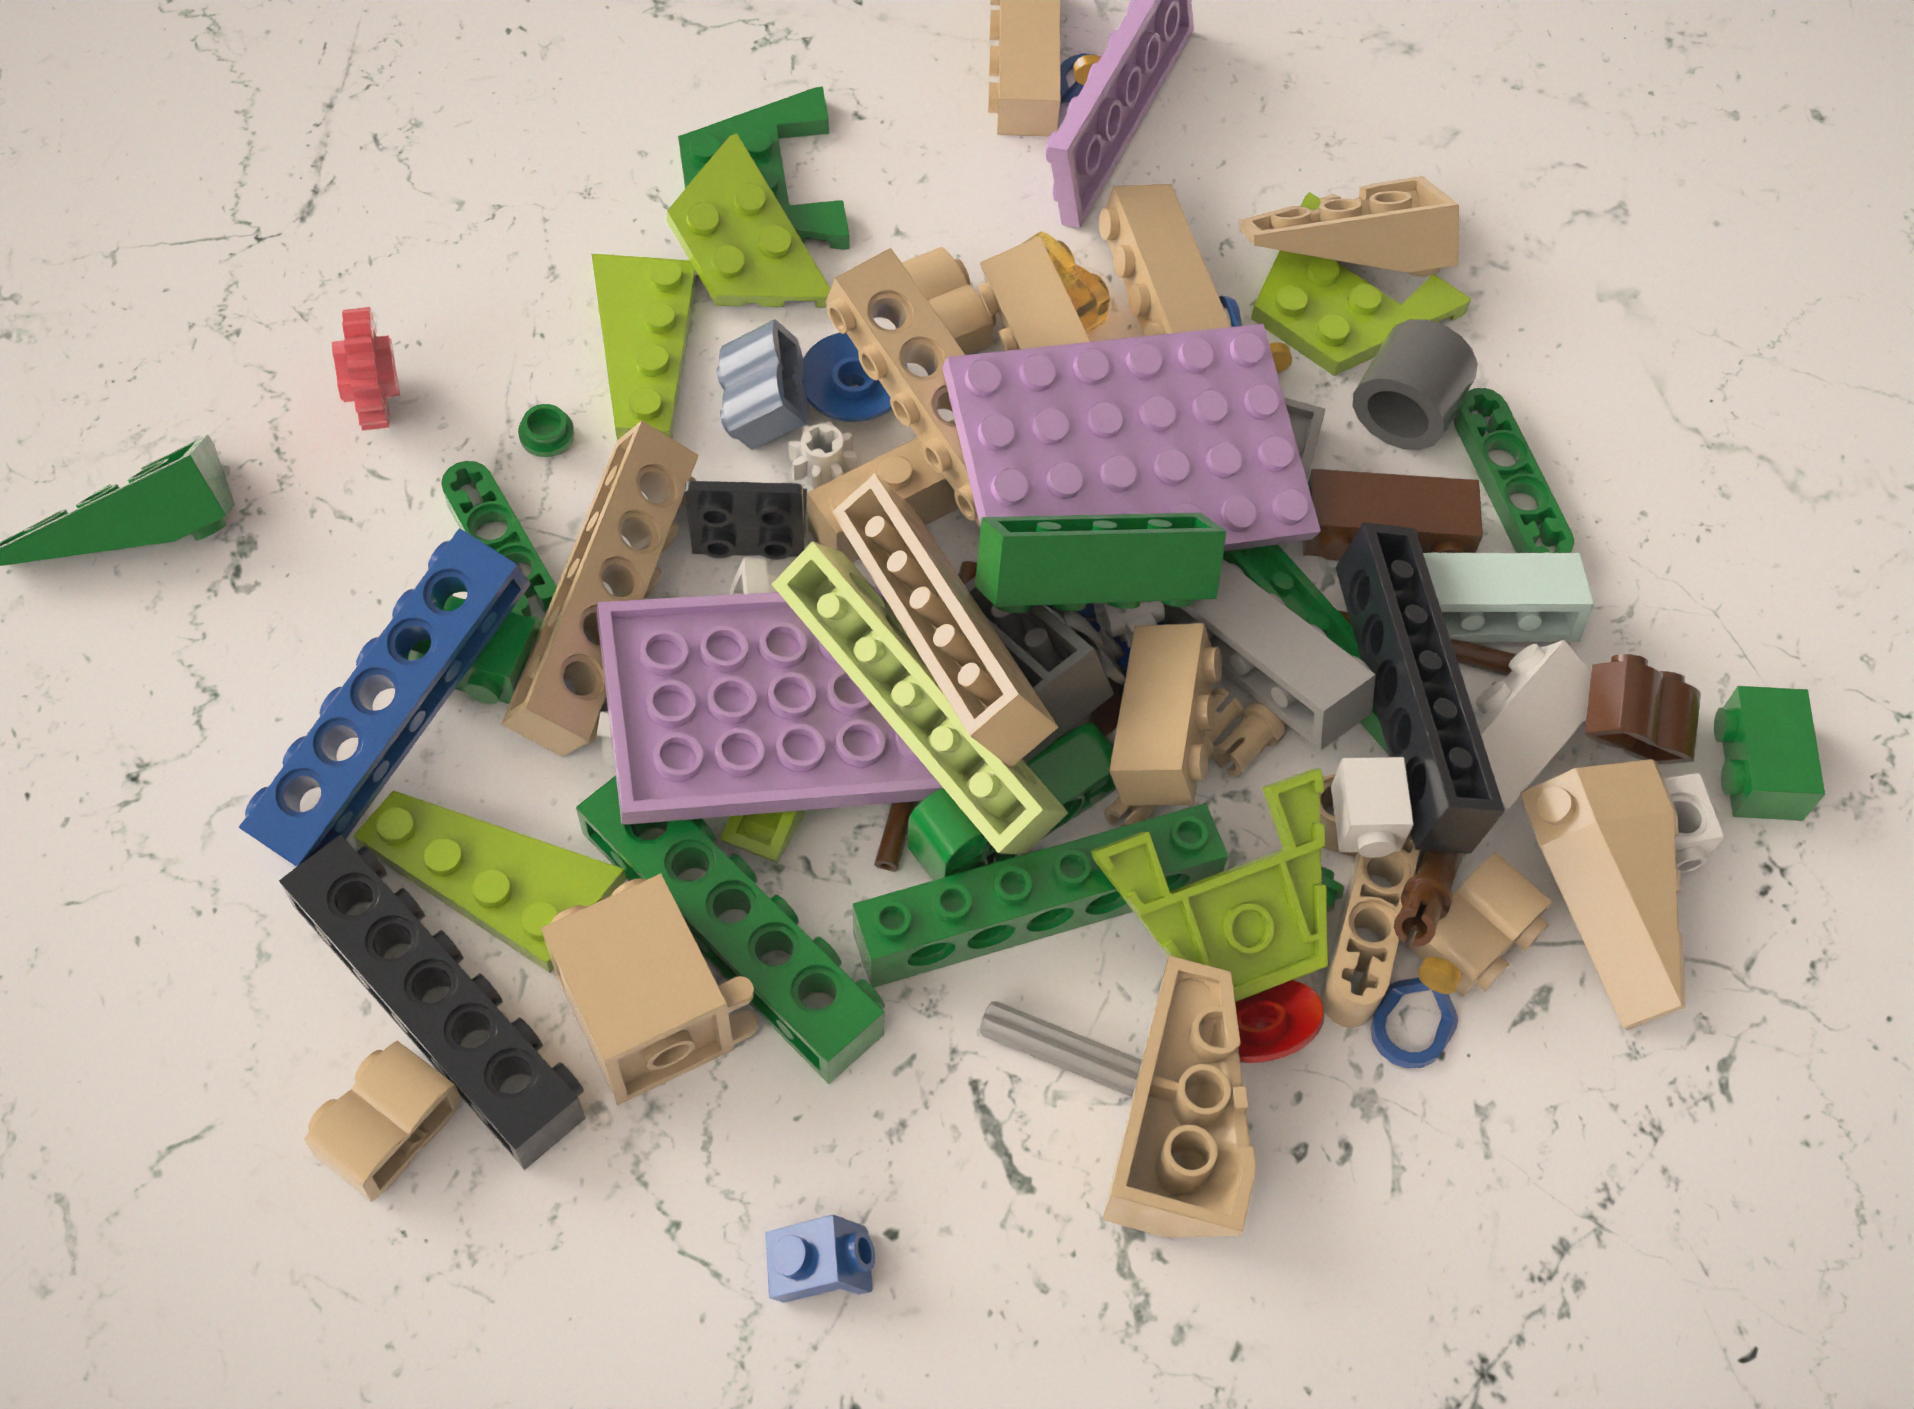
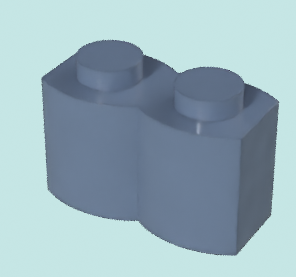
[717,319,808,450]

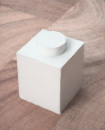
[1331,757,1413,858]

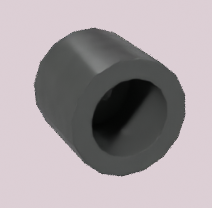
[1352,319,1478,450]

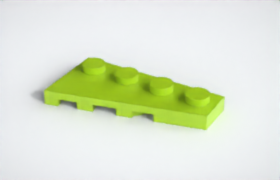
[591,253,697,440]
[353,790,626,973]

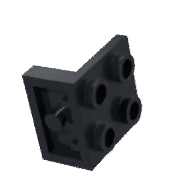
[685,481,807,560]

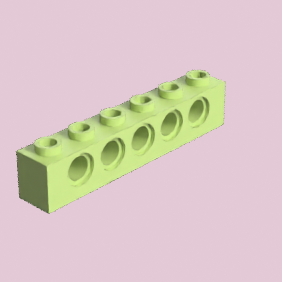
[772,541,1068,855]

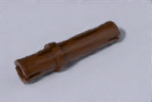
[1394,850,1466,946]

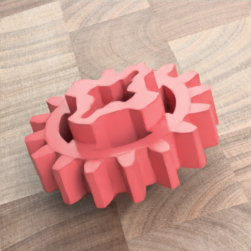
[332,307,400,431]

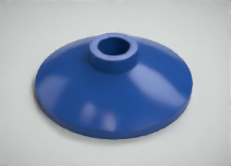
[802,333,908,422]

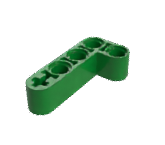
[908,722,1116,880]

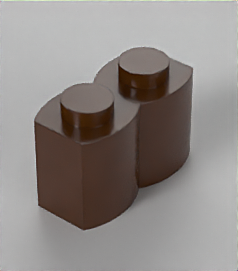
[1585,654,1701,765]

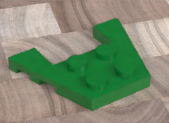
[678,86,850,250]

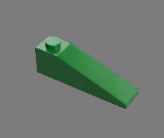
[0,434,235,566]

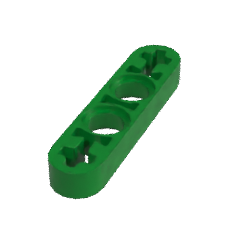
[1454,388,1574,553]
[441,461,557,630]

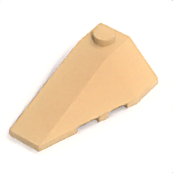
[1239,176,1459,277]
[1520,759,1686,1030]
[1102,955,1256,1238]

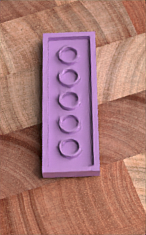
[1046,0,1194,228]

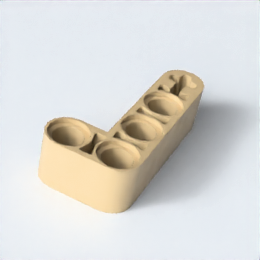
[1320,774,1420,1028]

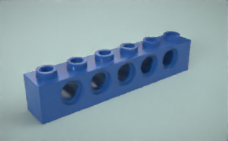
[238,528,531,867]

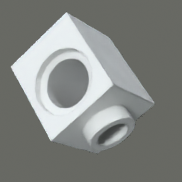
[1663,773,1724,873]

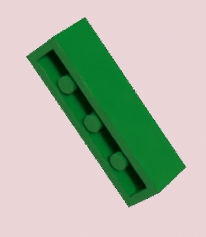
[975,513,1227,613]

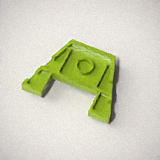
[1251,192,1471,376]
[1091,769,1328,1002]

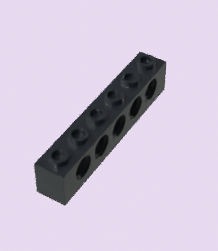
[1335,522,1505,854]
[279,834,586,1170]

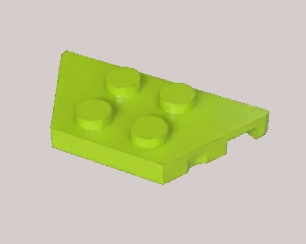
[666,133,831,308]

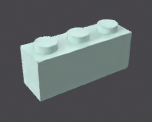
[1423,552,1594,642]

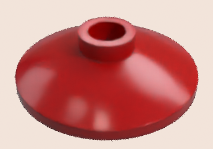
[1235,980,1324,1063]

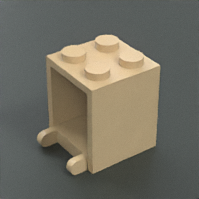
[541,874,758,1106]

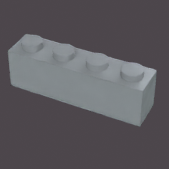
[1160,559,1376,751]

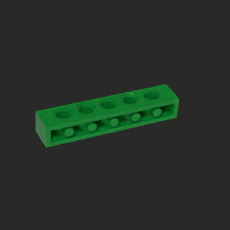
[576,775,885,1084]
[852,803,1228,988]

